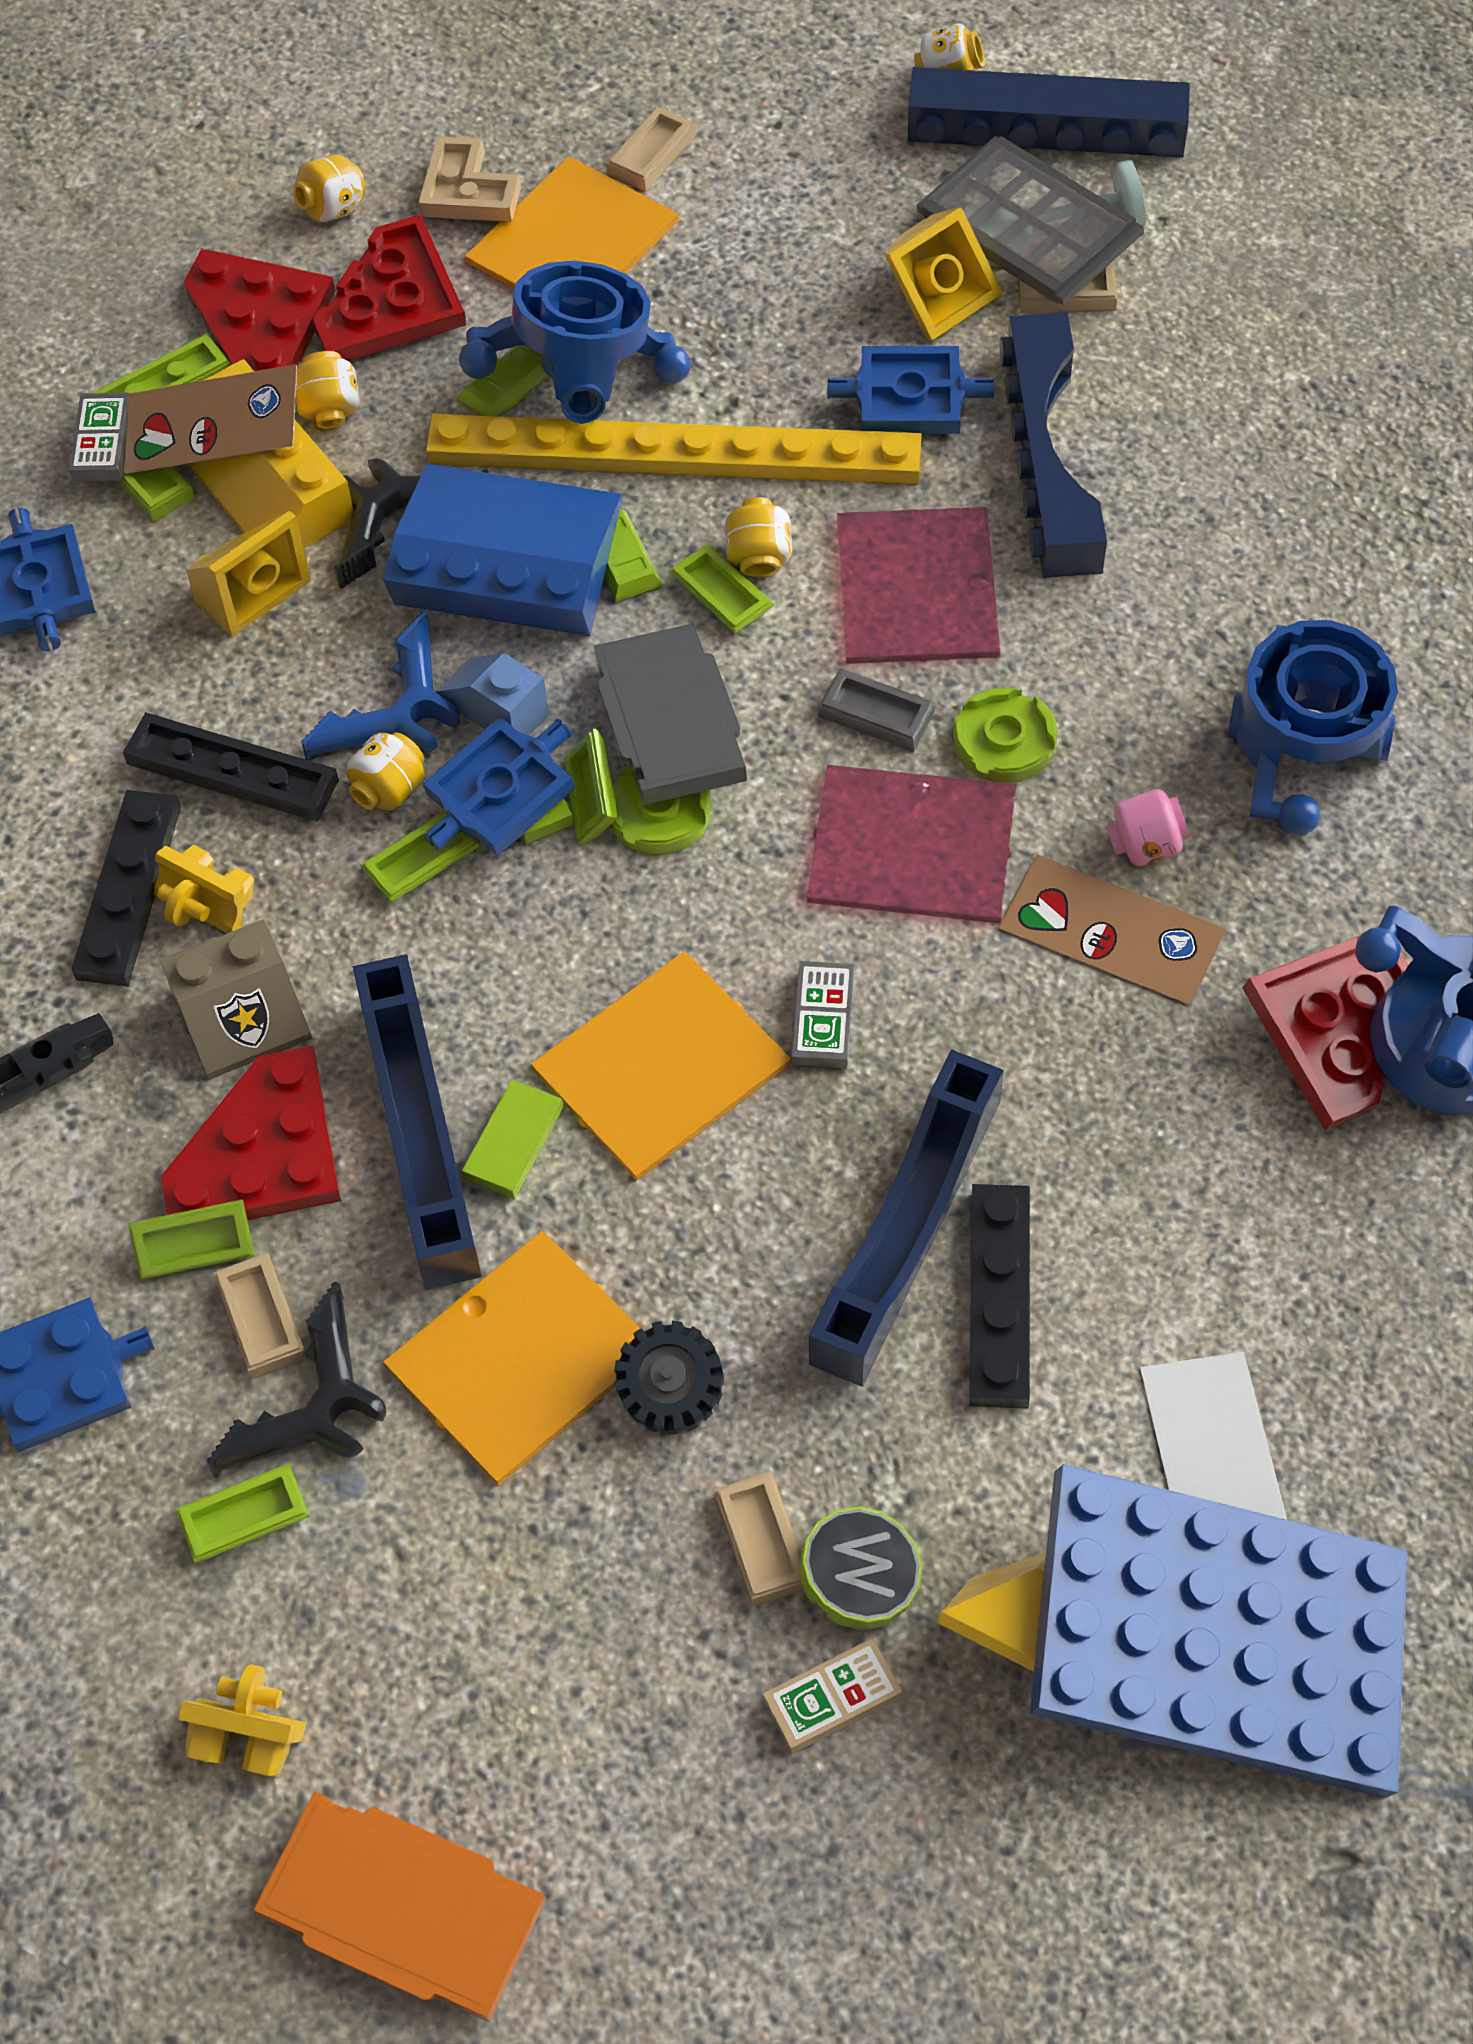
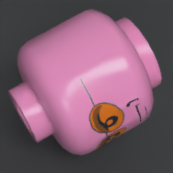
[1106,789,1190,867]

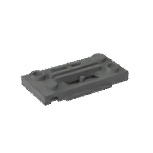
[594,623,747,805]

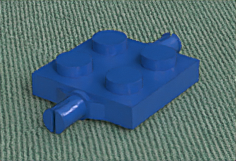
[827,346,995,434]
[0,507,96,652]
[423,716,575,856]
[0,1297,155,1452]

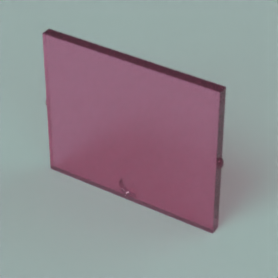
[837,507,1001,664]
[807,765,1016,924]

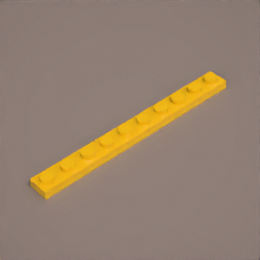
[426,414,922,484]

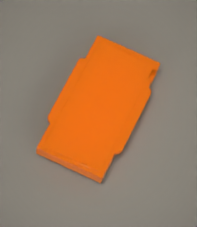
[254,1791,546,2022]

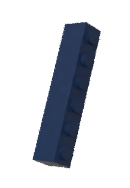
[907,67,1190,157]

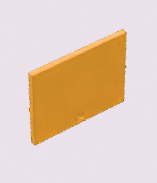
[465,156,679,289]
[531,951,792,1181]
[383,1230,640,1487]

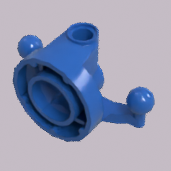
[459,260,691,424]
[1228,620,1398,836]
[1355,906,1473,1115]

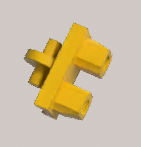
[154,845,254,933]
[178,1664,307,1776]

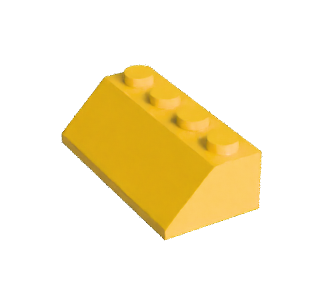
[187,359,354,548]

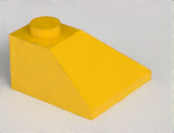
[884,207,1003,341]
[186,510,311,637]
[937,1553,1046,1672]

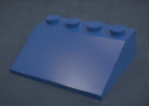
[383,464,622,636]

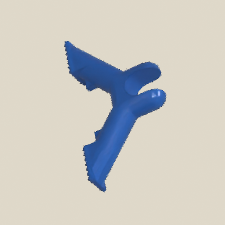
[301,610,460,761]

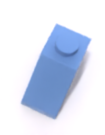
[436,653,549,735]

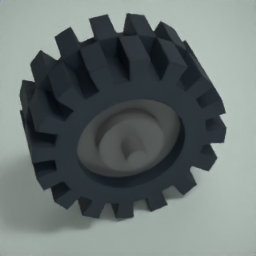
[614,1320,724,1434]

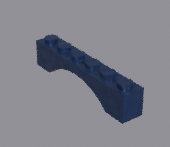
[999,312,1107,578]
[352,954,482,1290]
[809,1049,1004,1387]

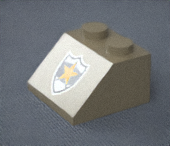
[160,919,312,1080]

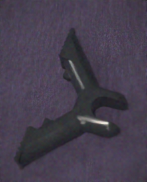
[334,458,489,589]
[207,1282,386,1478]

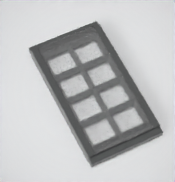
[916,136,1144,305]

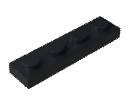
[123,712,339,822]
[71,790,181,987]
[969,1184,1030,1409]

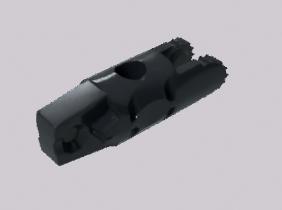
[0,1013,114,1114]

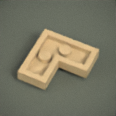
[418,136,521,222]

